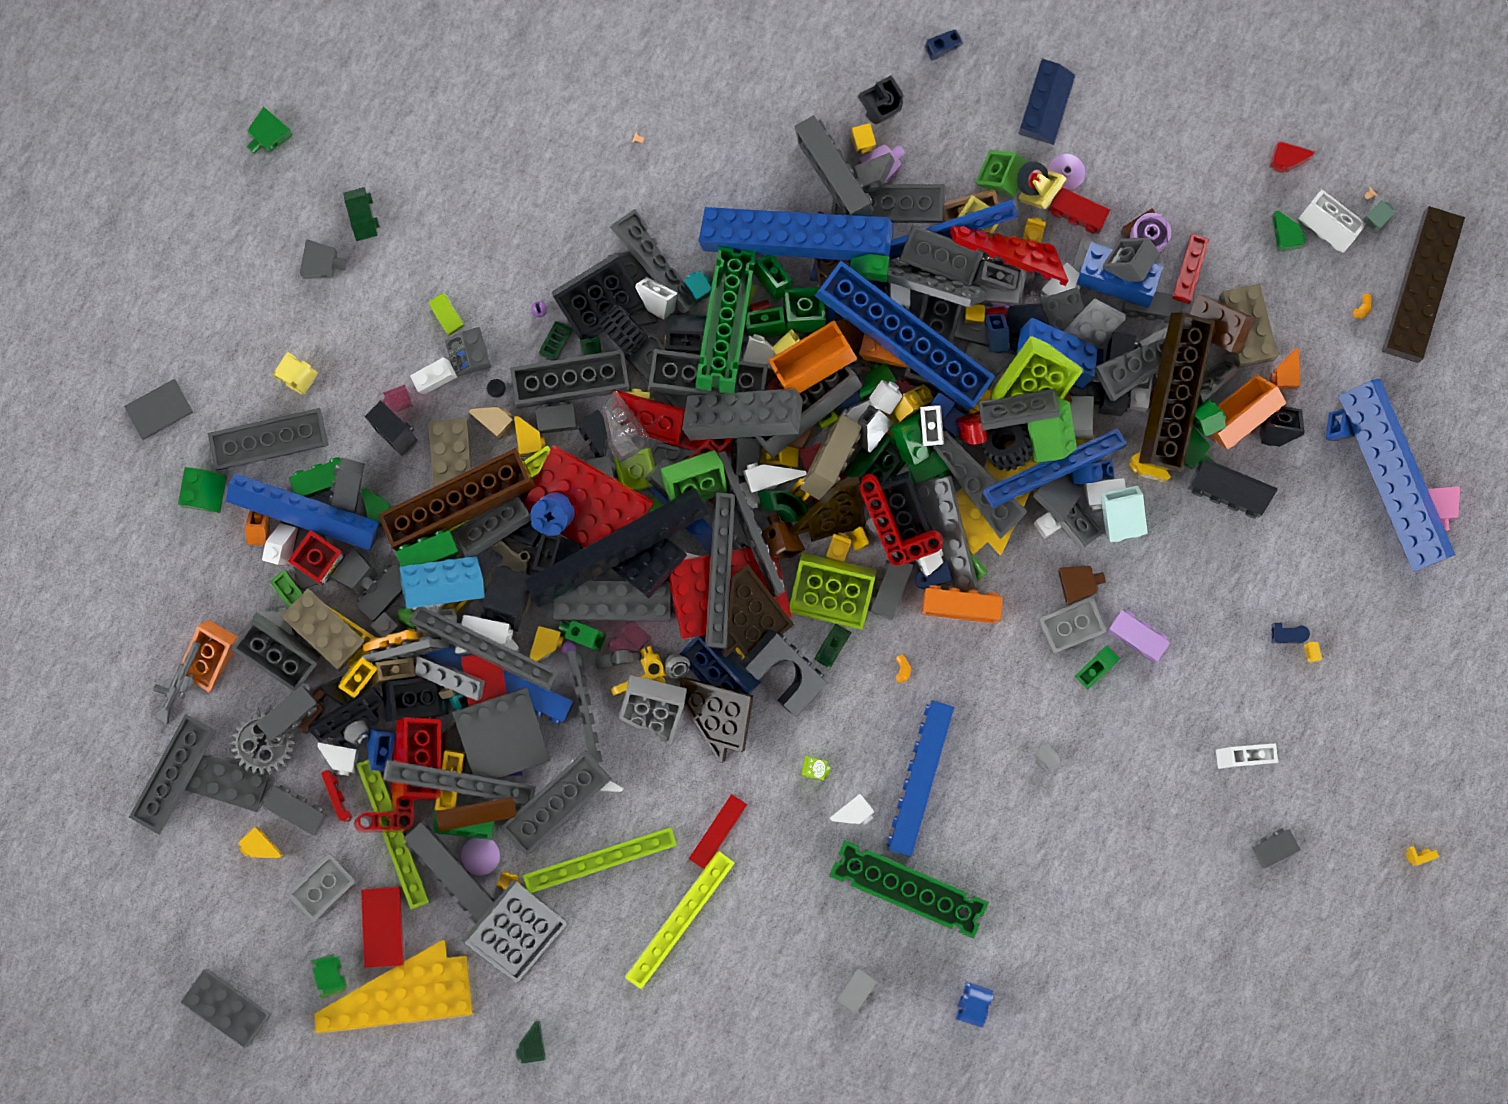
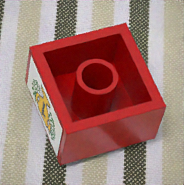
[288,530,345,586]

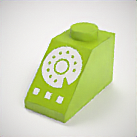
[801,756,831,781]

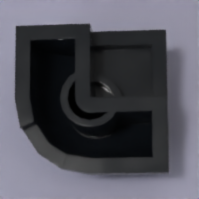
[857,75,904,125]

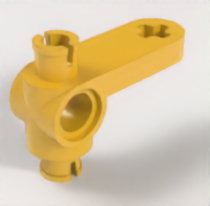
[610,646,667,697]

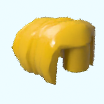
[495,872,520,891]

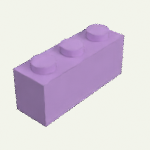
[1107,610,1170,663]

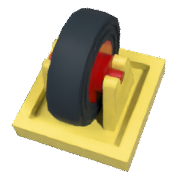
[1017,161,1067,209]

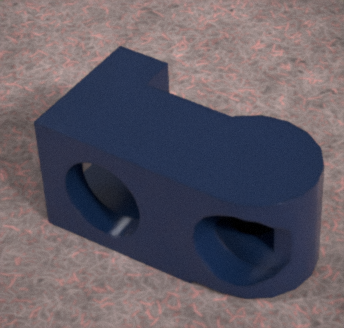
[924,29,963,61]
[915,562,952,589]
[1271,622,1310,644]

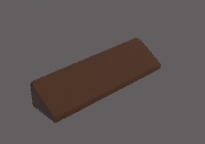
[436,797,516,831]

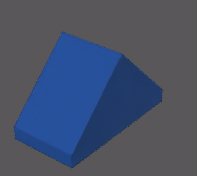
[1325,409,1354,441]

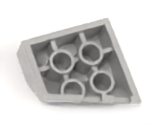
[619,675,686,746]

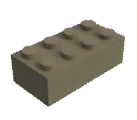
[1219,283,1278,369]
[800,414,862,500]
[428,418,473,487]
[281,589,366,672]

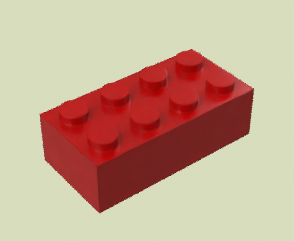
[396,718,441,801]

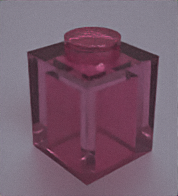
[382,385,414,413]

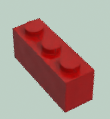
[1048,187,1111,234]

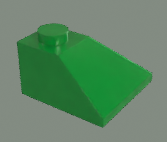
[859,363,896,402]

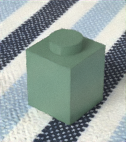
[1363,200,1396,233]

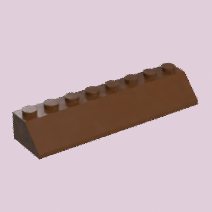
[378,448,536,552]

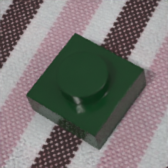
[580,338,602,356]

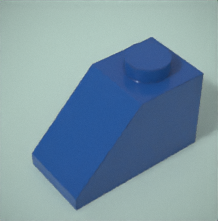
[367,728,395,771]

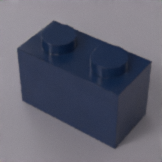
[985,313,1009,353]

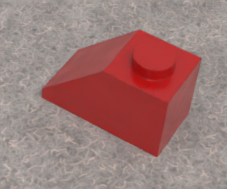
[1269,141,1315,173]

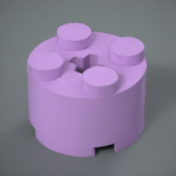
[1130,213,1171,253]

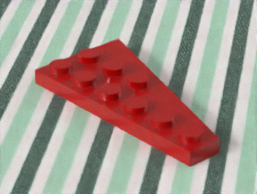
[950,225,1069,286]

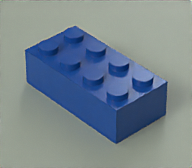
[1076,242,1163,308]
[1017,318,1098,388]

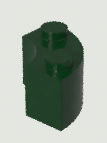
[343,187,380,242]
[757,489,808,522]

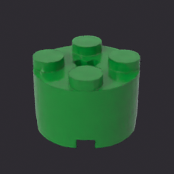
[311,954,347,998]

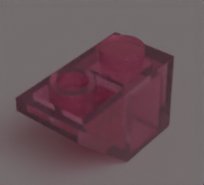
[607,621,651,654]

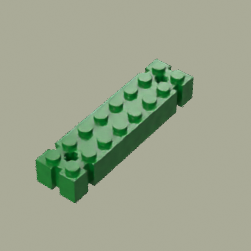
[696,246,756,394]
[829,840,989,939]

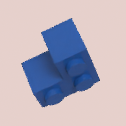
[930,393,966,439]

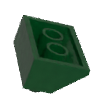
[843,434,906,501]

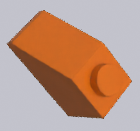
[1270,348,1300,390]
[245,510,270,546]

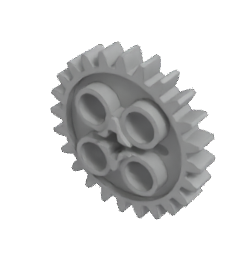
[230,712,295,775]

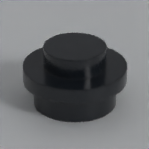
[487,379,506,398]

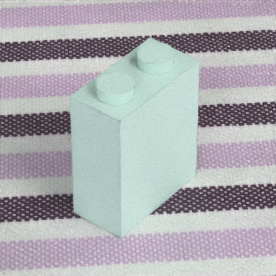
[1101,485,1148,542]

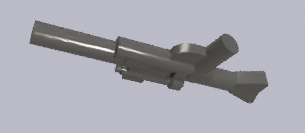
[153,641,201,725]

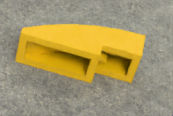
[435,749,466,810]

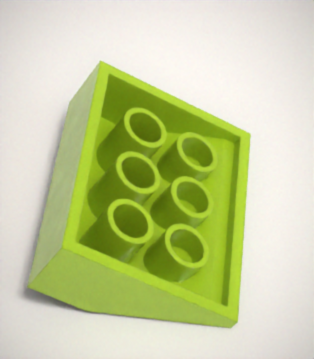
[991,336,1083,400]
[789,552,877,630]

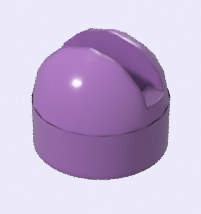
[531,302,547,318]
[561,640,576,654]

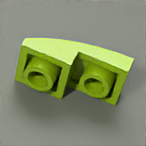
[428,292,465,336]

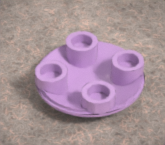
[461,838,500,875]

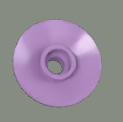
[1048,154,1085,191]

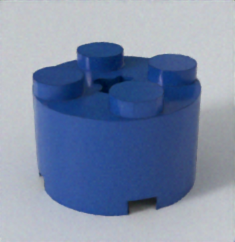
[531,492,575,536]
[955,981,993,1027]

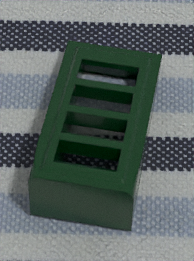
[538,321,573,361]

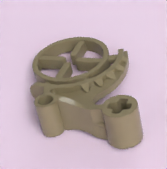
[483,539,532,616]

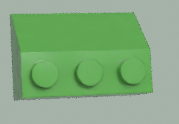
[1027,397,1077,463]
[661,450,727,501]

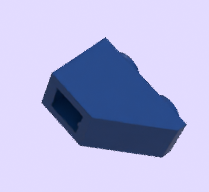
[1072,460,1114,484]

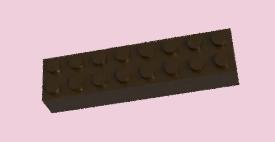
[1382,206,1465,363]
[1138,312,1215,472]

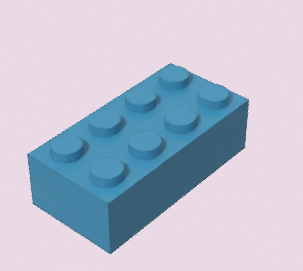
[400,556,484,609]

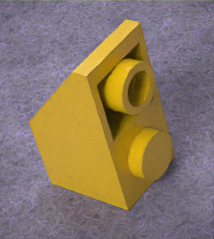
[893,384,934,421]

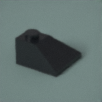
[1007,303,1049,350]
[1260,406,1305,447]

